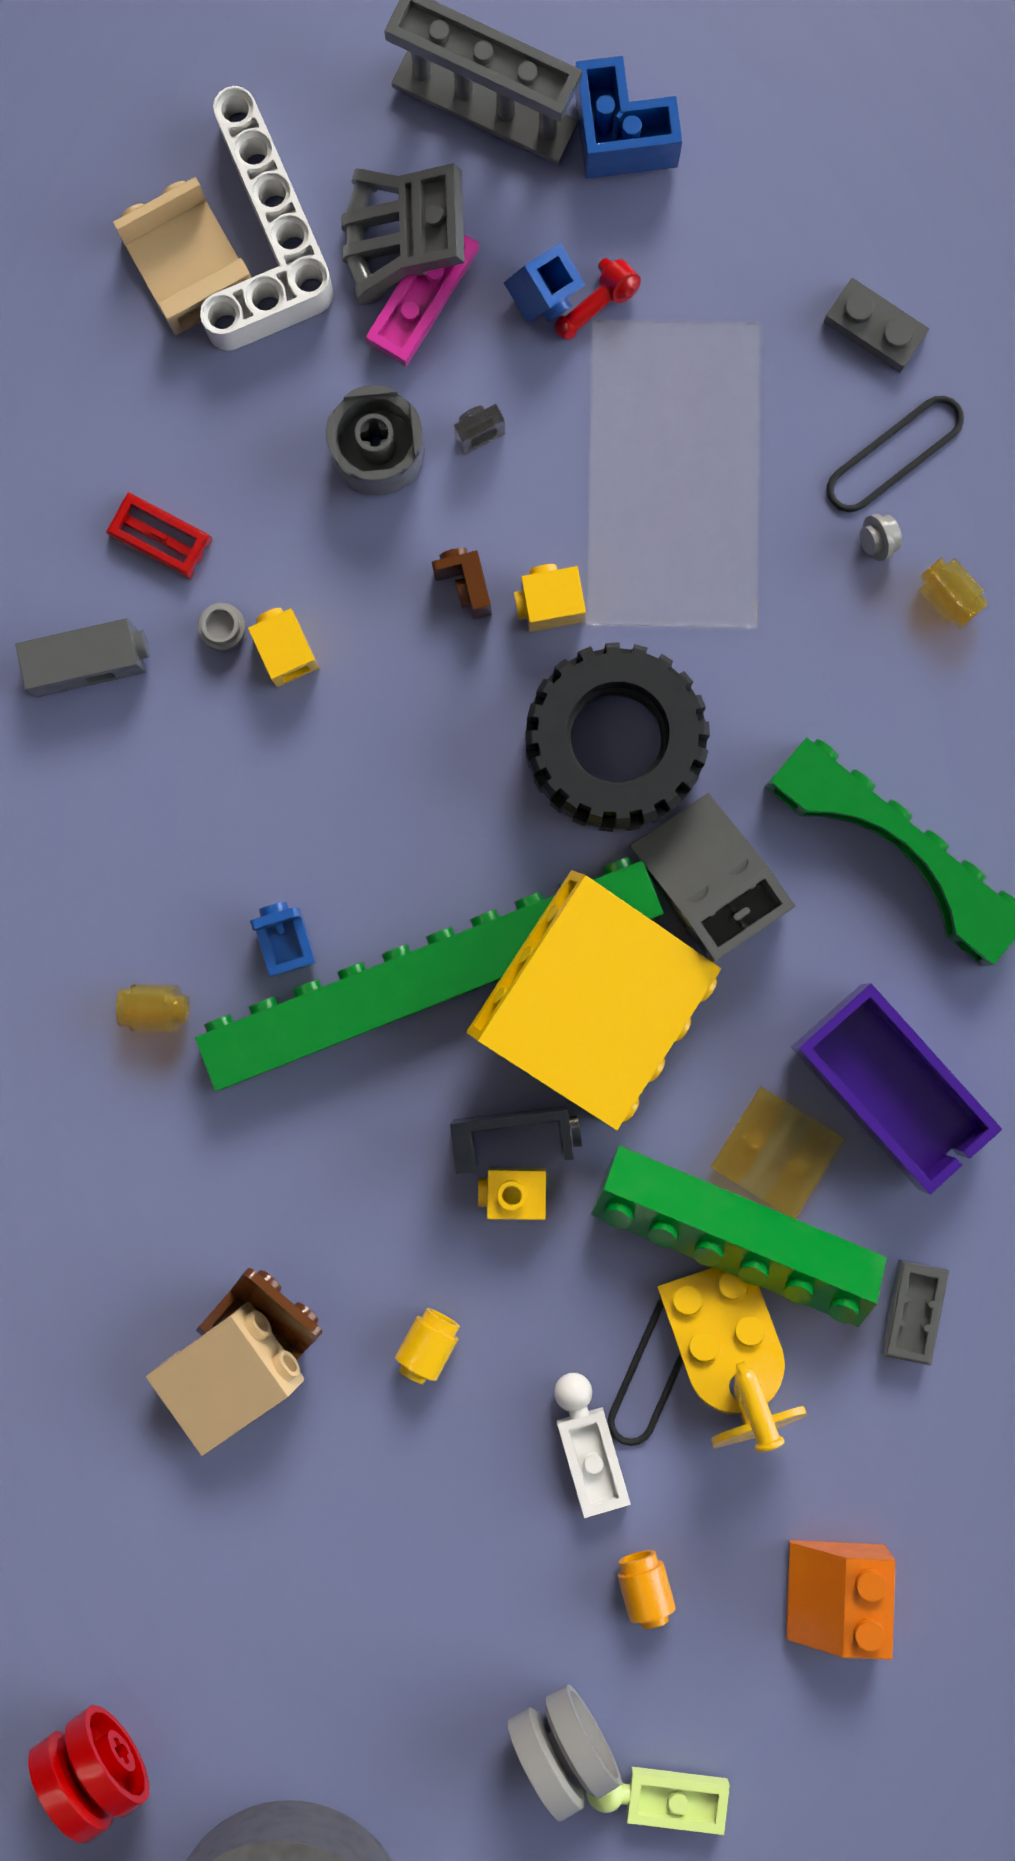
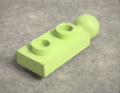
[586,1767,730,1835]

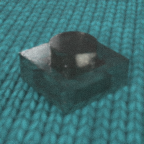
[454,404,505,455]

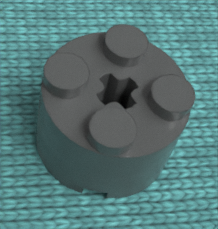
[326,385,425,496]

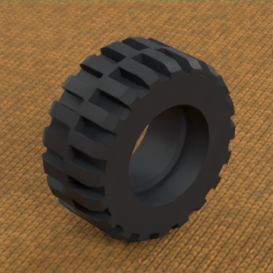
[525,642,710,832]

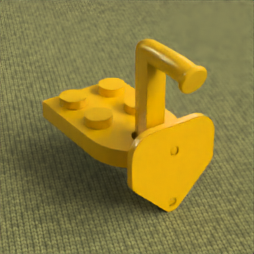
[657,1267,807,1452]

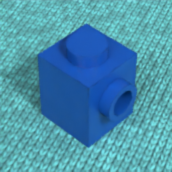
[503,243,585,324]

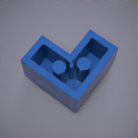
[575,56,682,179]

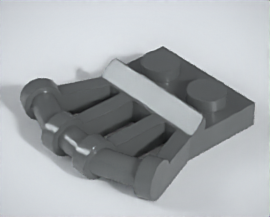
[341,163,465,305]

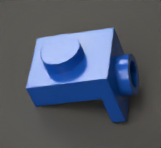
[250,901,317,977]

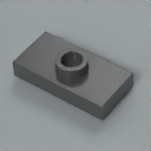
[881,1259,949,1366]

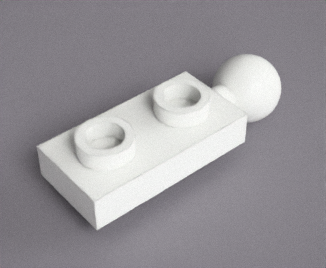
[554,1373,631,1518]

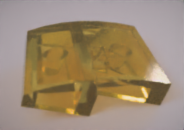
[711,1086,846,1219]

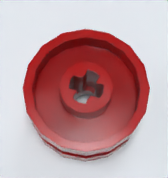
[28,1705,150,1844]

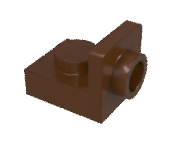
[431,548,492,619]

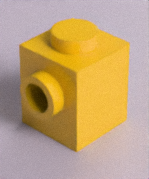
[514,564,586,632]
[478,1167,546,1220]

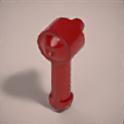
[555,258,641,340]

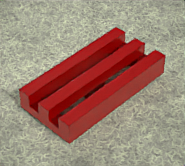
[105,492,213,580]

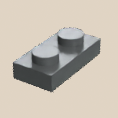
[823,278,929,373]

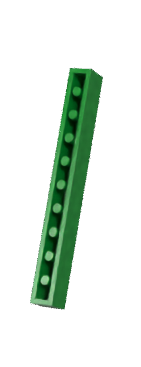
[195,857,664,1091]

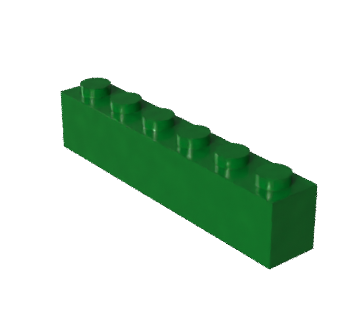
[590,1145,887,1327]

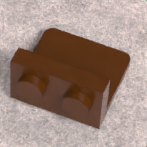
[196,1268,323,1360]

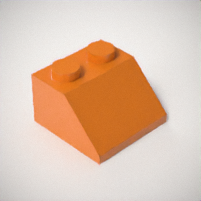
[786,1540,896,1660]

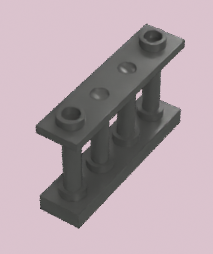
[384,0,582,166]

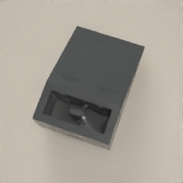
[630,793,796,962]

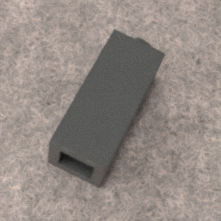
[15,618,150,698]

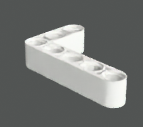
[200,86,334,351]

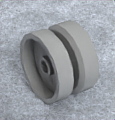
[508,1684,622,1822]

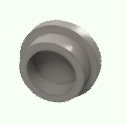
[860,513,902,561]
[198,603,246,651]

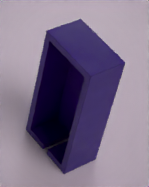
[791,983,1003,1195]

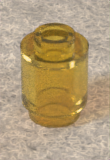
[919,557,989,629]
[116,984,190,1032]

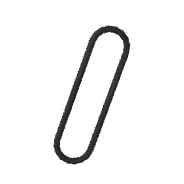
[827,395,964,512]
[607,1298,683,1446]

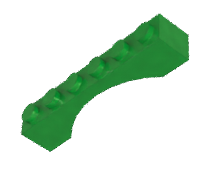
[764,737,1015,967]

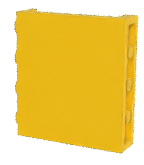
[466,870,722,1130]

